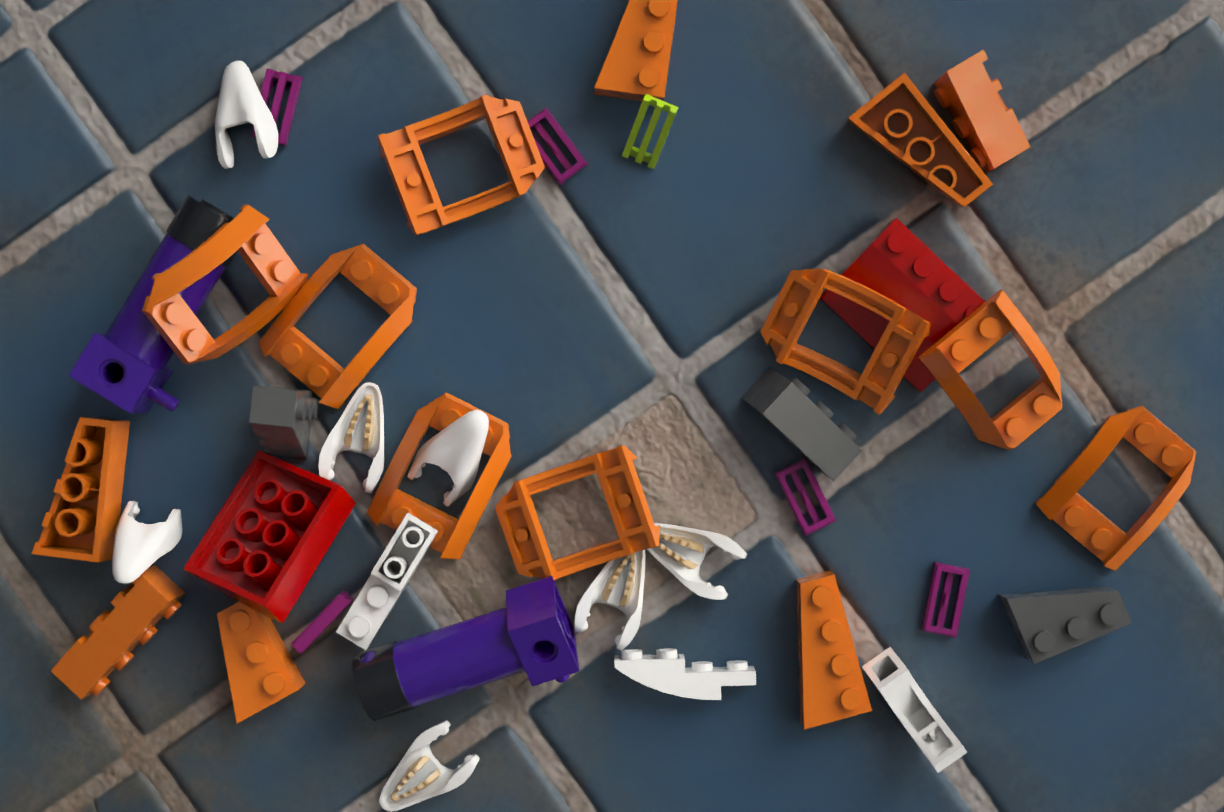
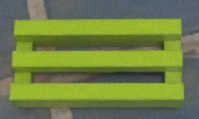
[622,94,679,169]

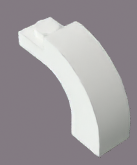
[862,647,967,773]

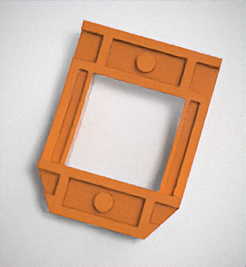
[377,94,545,236]
[142,204,308,365]
[258,243,417,409]
[760,269,931,415]
[918,289,1063,450]
[367,392,512,559]
[1035,406,1196,571]
[495,445,660,580]

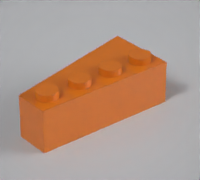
[31,417,130,563]
[51,565,185,700]

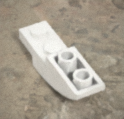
[336,513,438,650]
[614,648,756,700]

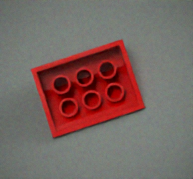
[820,218,986,393]
[183,450,356,624]

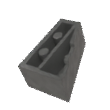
[742,368,862,481]
[249,386,319,460]
[998,586,1132,664]

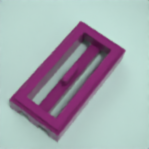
[250,68,303,146]
[527,107,588,185]
[774,458,836,536]
[920,562,970,638]
[292,591,354,654]

